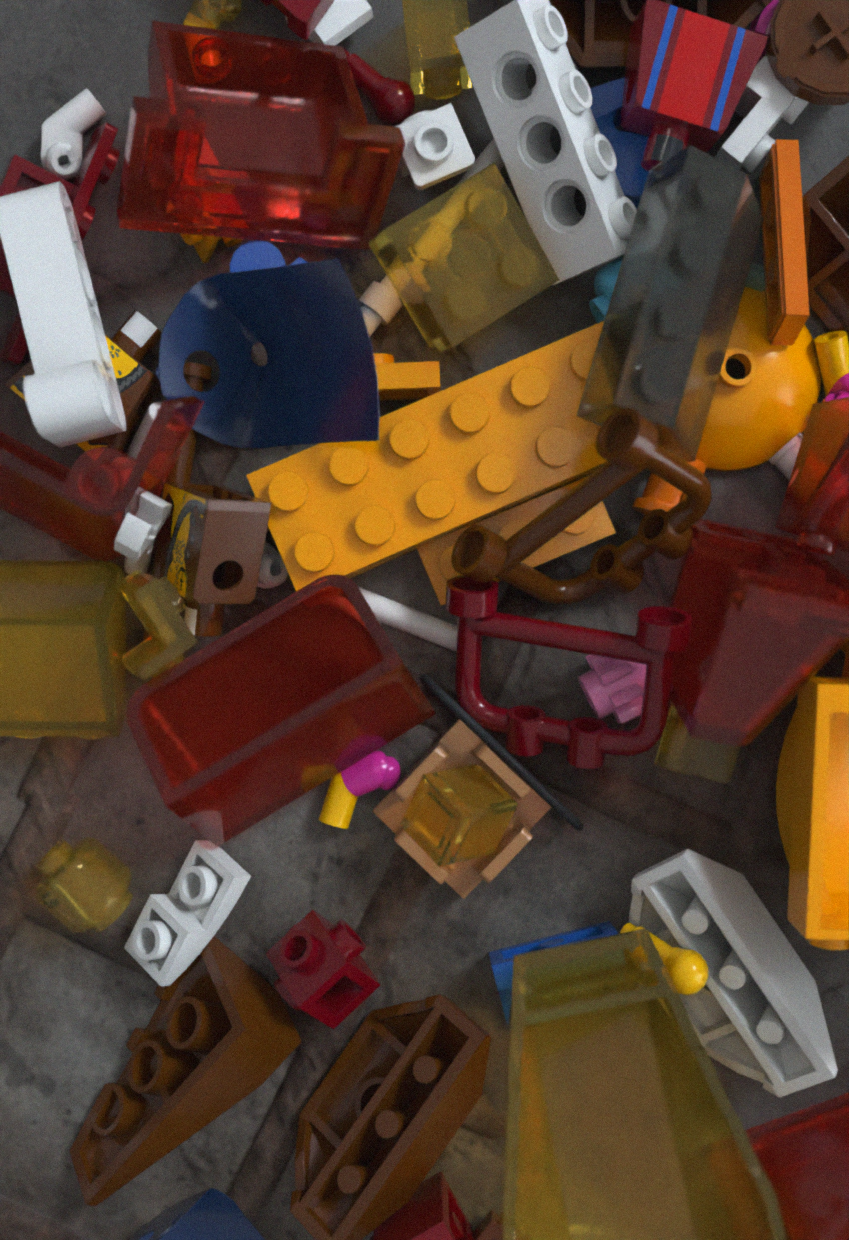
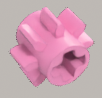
[577,655,646,725]

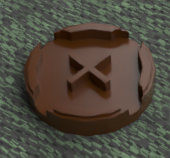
[766,0,849,105]

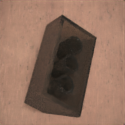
[576,145,764,462]

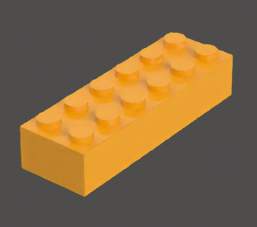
[246,319,659,598]

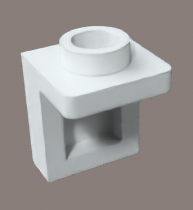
[391,103,475,190]

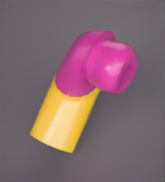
[814,331,849,427]
[318,750,401,829]

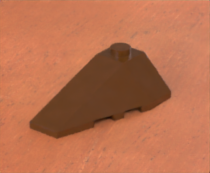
[69,936,302,1206]

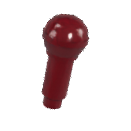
[333,48,415,125]

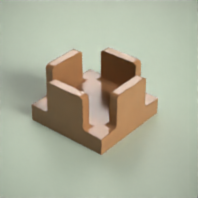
[372,719,551,899]

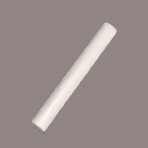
[293,581,457,652]

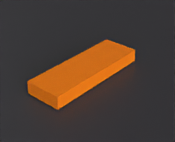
[759,139,810,345]

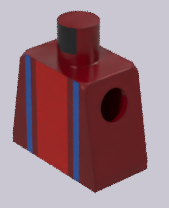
[620,0,768,177]

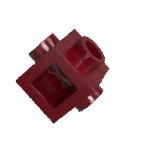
[266,909,381,1030]

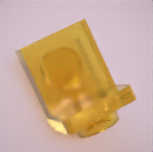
[116,570,198,680]

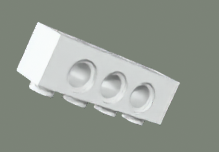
[454,0,643,285]

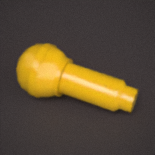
[619,922,708,996]

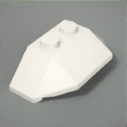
[629,849,838,1098]

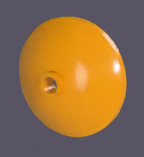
[632,283,821,471]

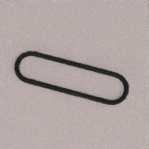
[419,674,584,831]

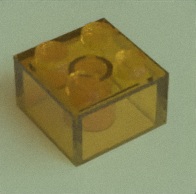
[368,163,560,354]

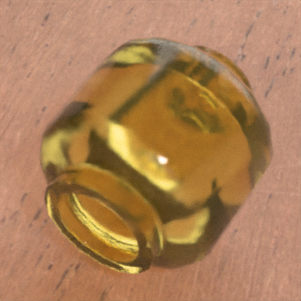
[35,837,133,933]

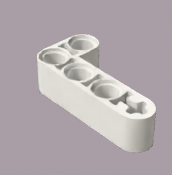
[0,181,127,447]

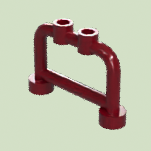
[445,576,692,769]

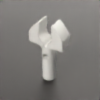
[114,491,172,577]

